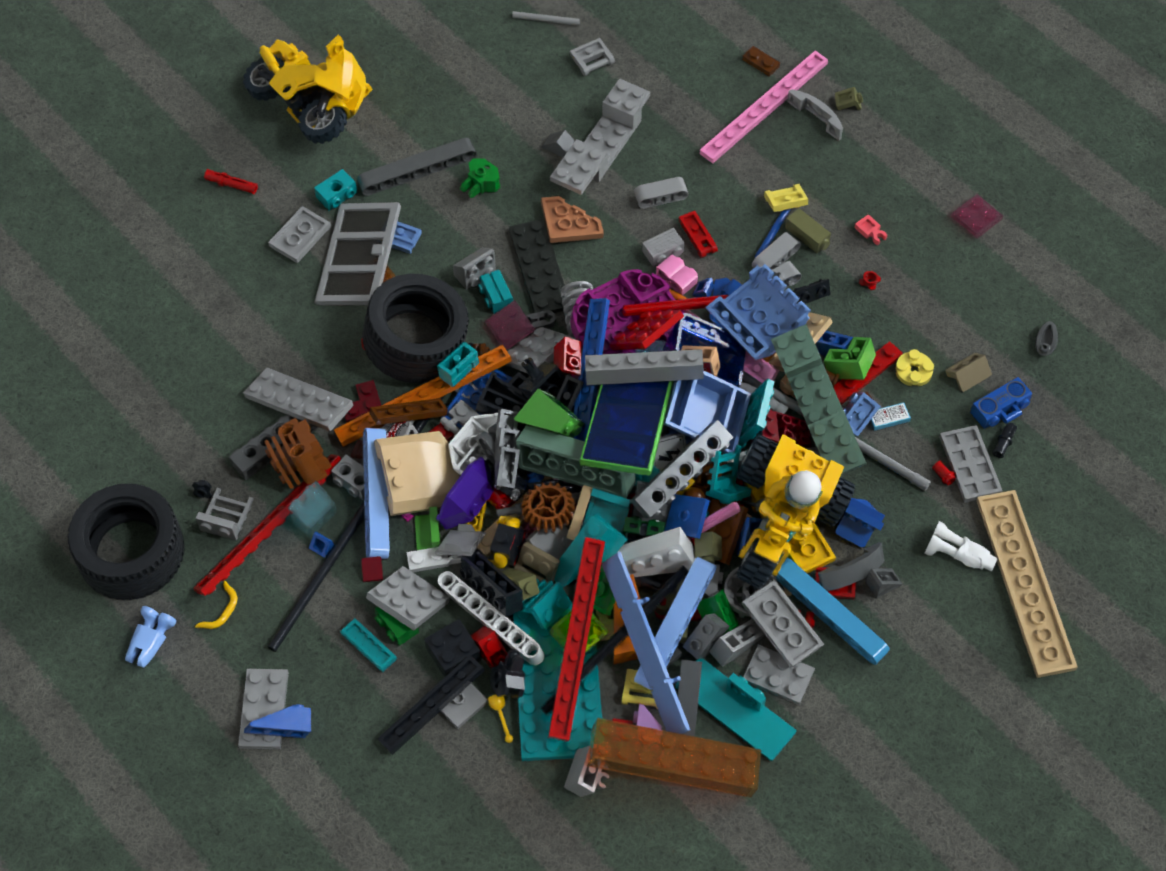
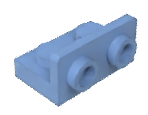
[842,392,881,436]

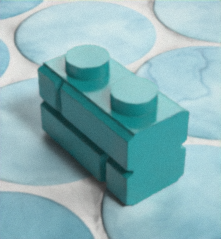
[477,270,514,314]
[437,342,479,387]

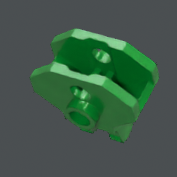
[460,158,500,198]

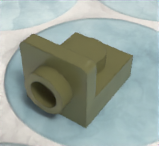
[835,87,863,110]

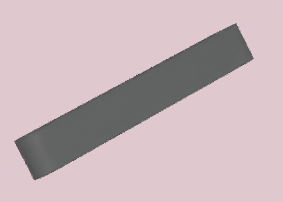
[357,138,477,196]

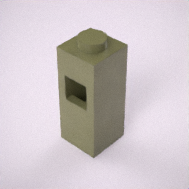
[785,208,831,253]
[502,568,540,600]

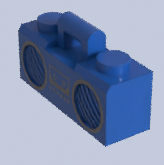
[970,377,1032,429]

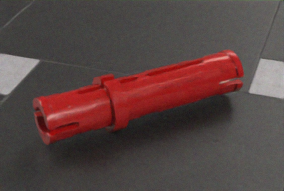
[204,169,258,195]

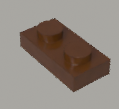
[742,46,780,77]

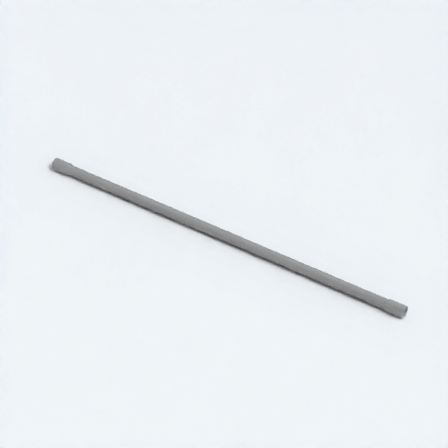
[697,342,931,491]

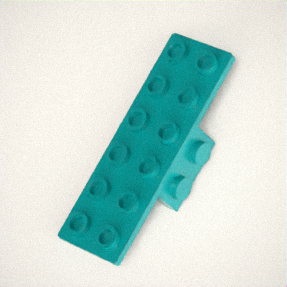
[675,658,796,761]

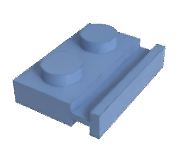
[377,220,422,254]

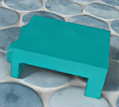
[579,488,632,534]

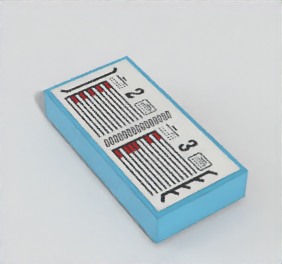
[870,403,911,431]

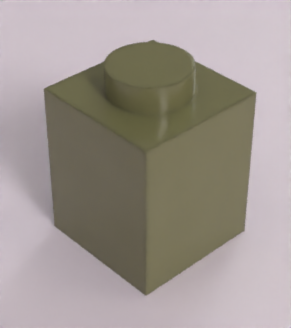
[695,531,722,564]

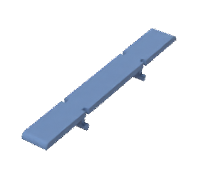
[602,552,690,740]

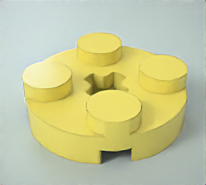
[895,349,934,386]

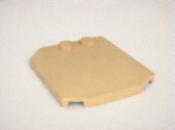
[374,431,459,516]

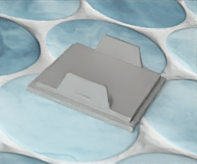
[435,524,486,556]

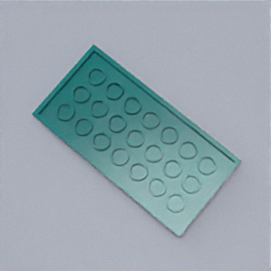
[513,605,605,761]

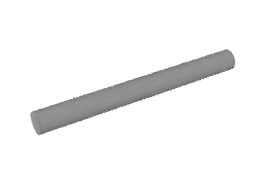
[512,11,580,26]

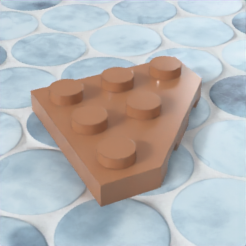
[541,196,604,243]

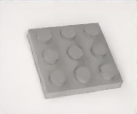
[506,327,574,373]
[366,566,450,630]

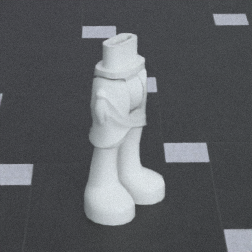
[924,521,997,571]

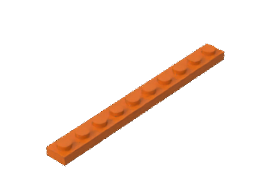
[334,344,512,447]

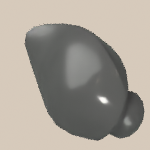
[1035,321,1058,356]

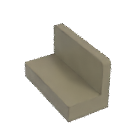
[945,353,992,392]

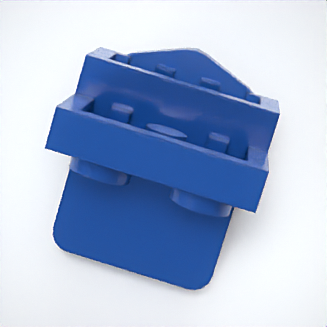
[835,498,885,547]

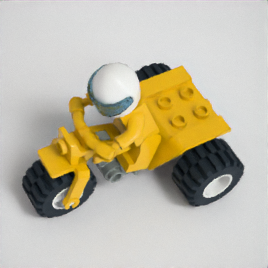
[737,435,855,589]

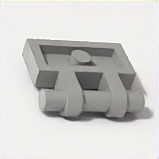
[440,400,479,435]

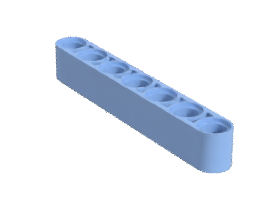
[363,428,390,559]
[634,557,717,691]

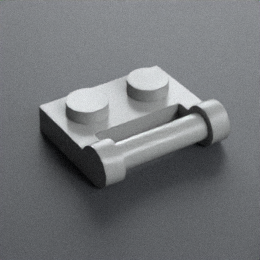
[570,38,615,76]

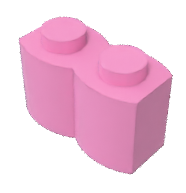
[656,255,698,295]

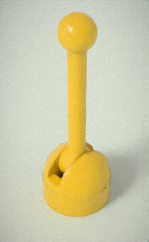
[487,694,513,743]

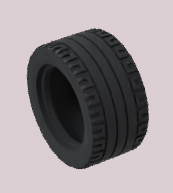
[362,274,469,383]
[67,483,185,600]

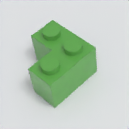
[824,337,876,380]

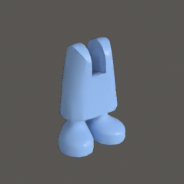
[125,606,177,668]

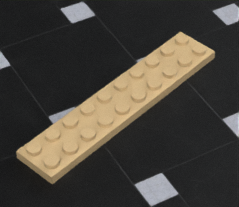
[976,490,1078,678]

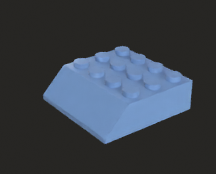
[663,371,751,453]

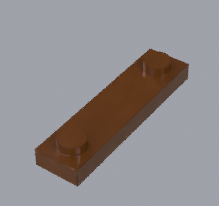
[369,398,448,425]

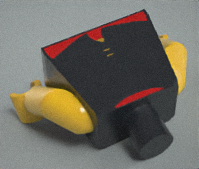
[488,515,526,569]

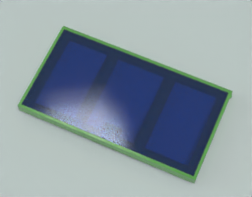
[580,381,674,476]

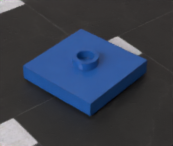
[664,494,710,539]

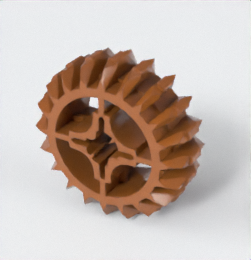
[521,481,575,533]

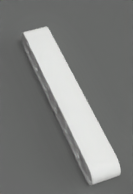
[438,571,545,665]

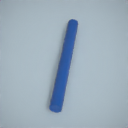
[755,209,791,258]

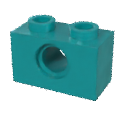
[314,169,357,211]

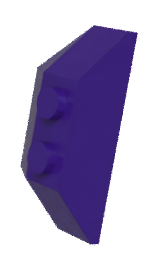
[436,457,494,530]

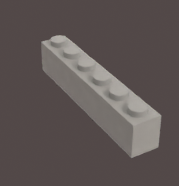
[585,349,704,385]

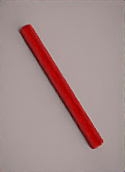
[622,295,728,316]

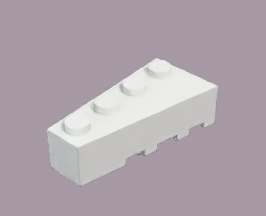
[617,527,696,577]

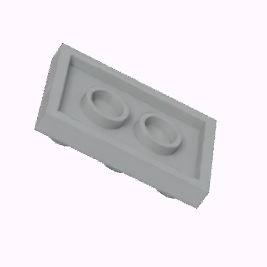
[268,206,331,263]
[744,644,815,705]

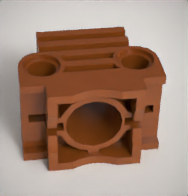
[264,418,332,489]

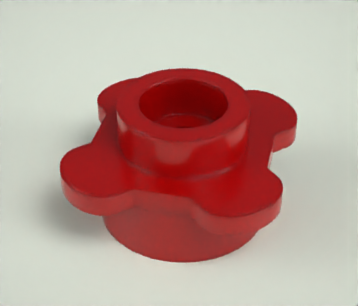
[859,271,881,290]

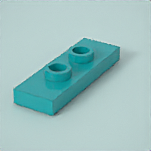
[340,618,397,673]

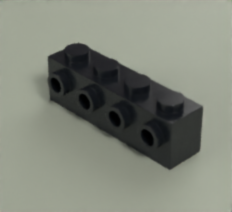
[460,550,523,617]

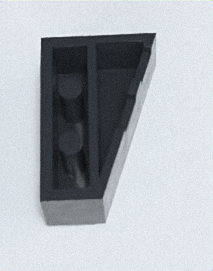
[475,370,528,431]

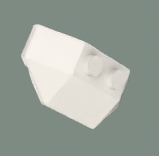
[448,413,498,475]

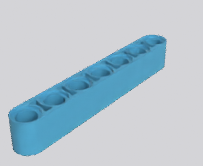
[774,557,890,665]

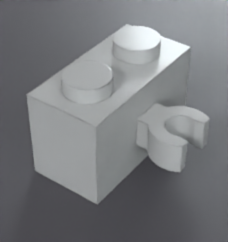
[564,746,609,797]

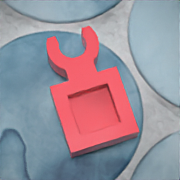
[854,214,887,245]

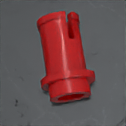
[932,461,956,485]

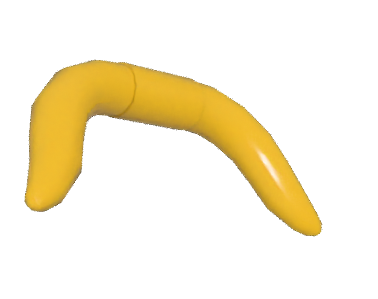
[195,581,238,629]

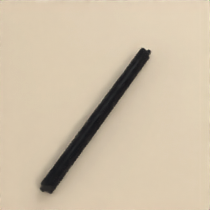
[540,565,689,717]

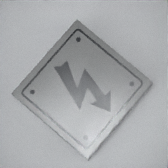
[647,432,686,471]

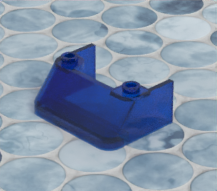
[663,313,746,387]

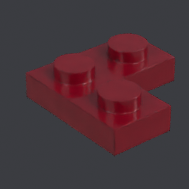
[345,380,381,423]

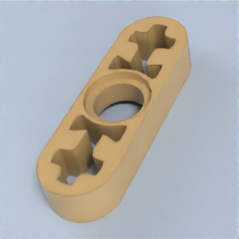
[566,485,593,540]

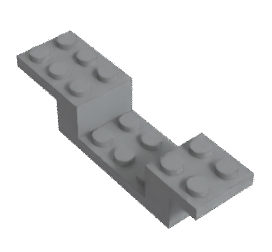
[550,78,650,195]

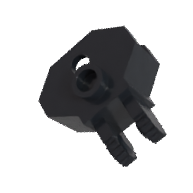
[490,649,525,699]

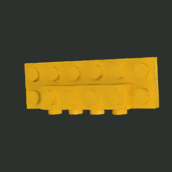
[744,482,836,573]

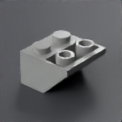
[453,247,496,290]

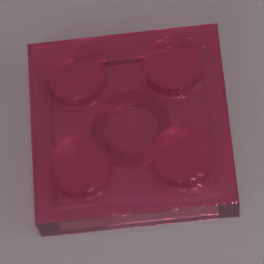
[951,194,1003,239]
[485,300,535,350]

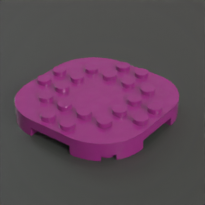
[570,269,699,387]

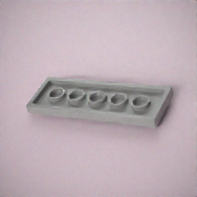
[243,368,354,432]

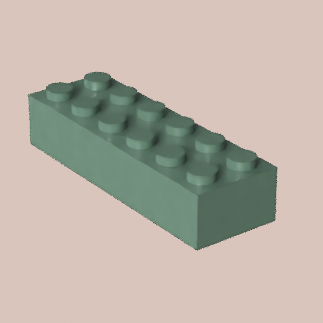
[516,425,635,498]

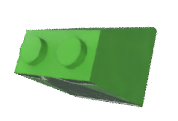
[514,388,585,438]

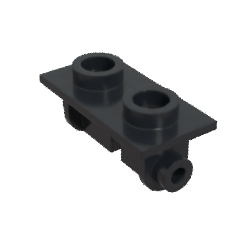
[793,279,831,304]

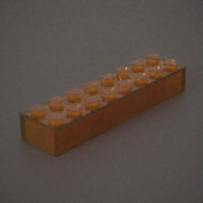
[587,718,761,797]

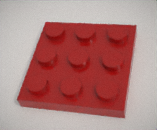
[609,309,684,350]

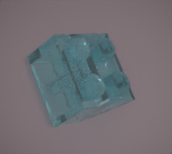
[289,481,337,539]

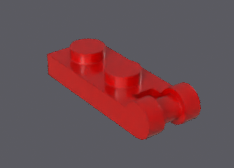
[679,210,718,258]

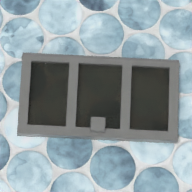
[314,202,401,305]

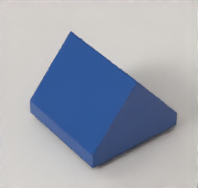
[693,278,714,298]
[309,531,334,558]

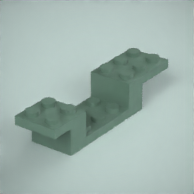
[771,324,867,475]

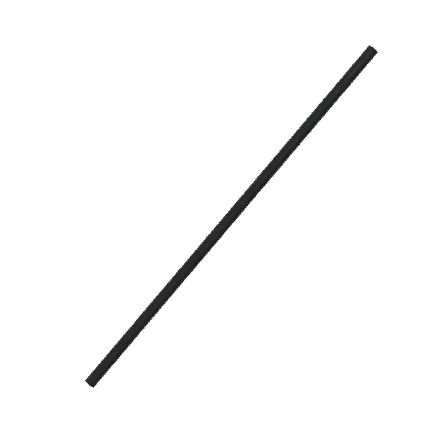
[267,343,473,652]

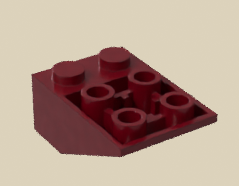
[750,410,812,448]

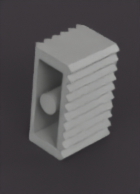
[642,228,684,266]

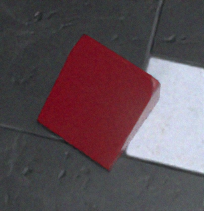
[361,556,383,582]

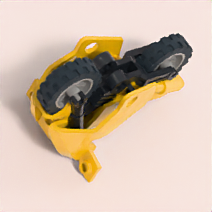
[243,35,373,144]

